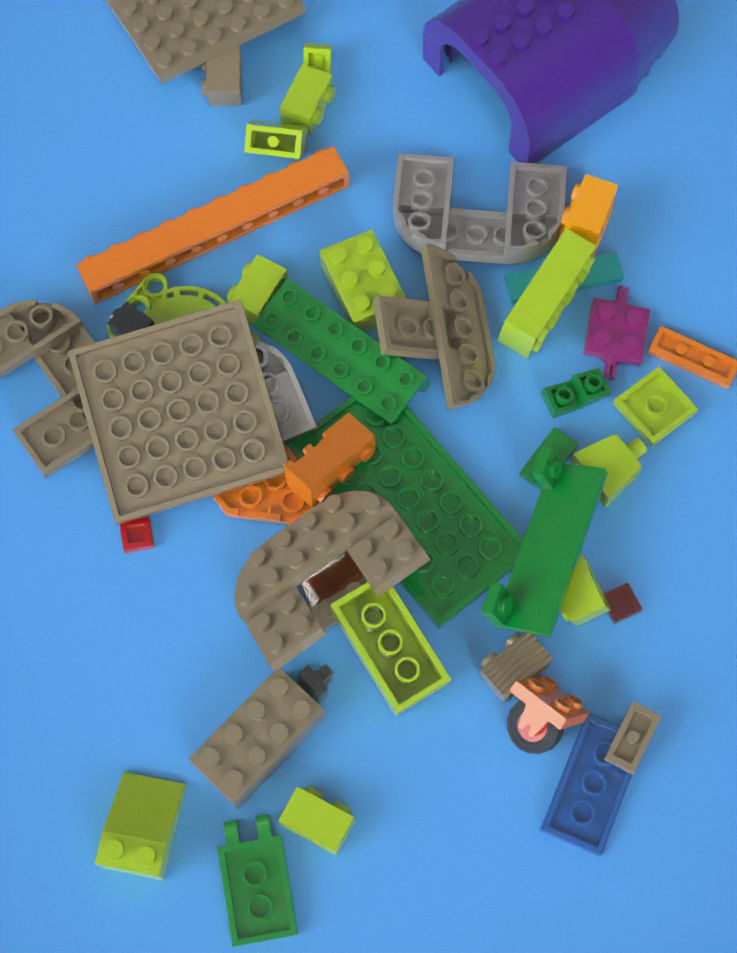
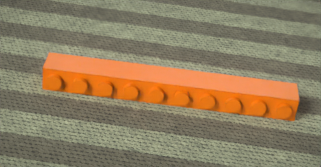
[76,146,350,305]

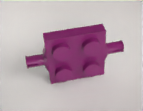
[583,286,650,380]

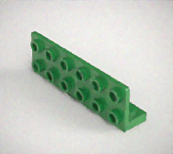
[253,279,431,424]
[481,447,608,637]

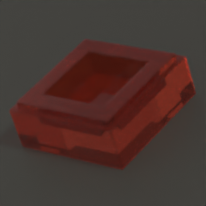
[604,583,643,625]

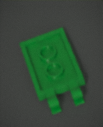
[217,814,298,947]

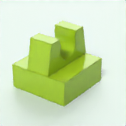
[303,42,332,74]

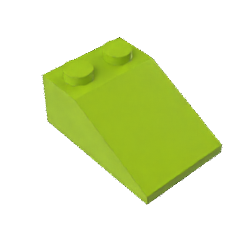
[94,772,186,881]

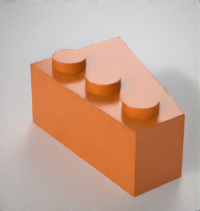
[283,413,376,508]

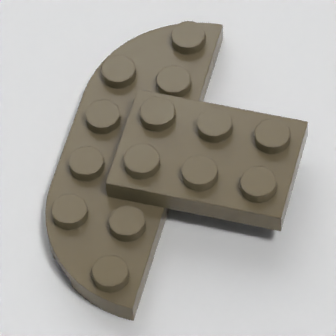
[373,244,495,409]

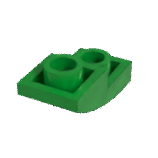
[541,368,611,418]

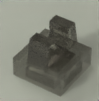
[296,664,334,704]

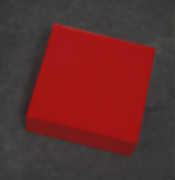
[120,517,155,554]

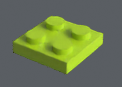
[613,366,698,448]

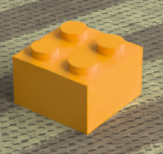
[558,174,618,257]

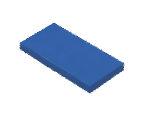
[540,713,632,857]

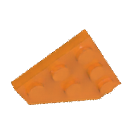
[211,443,312,524]

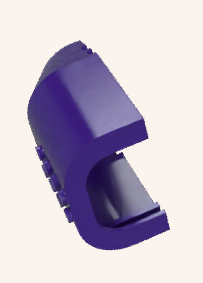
[422,0,679,163]

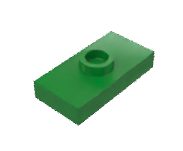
[519,427,579,490]

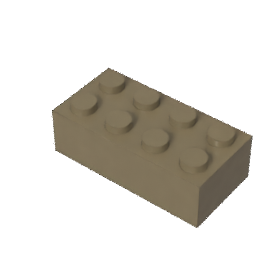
[188,668,326,809]

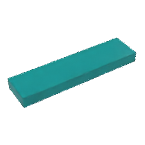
[505,252,624,304]

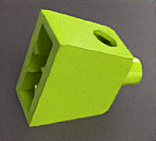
[570,434,647,508]

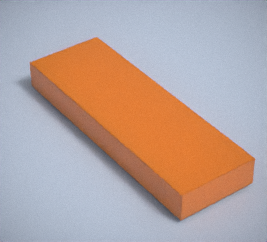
[647,325,737,390]

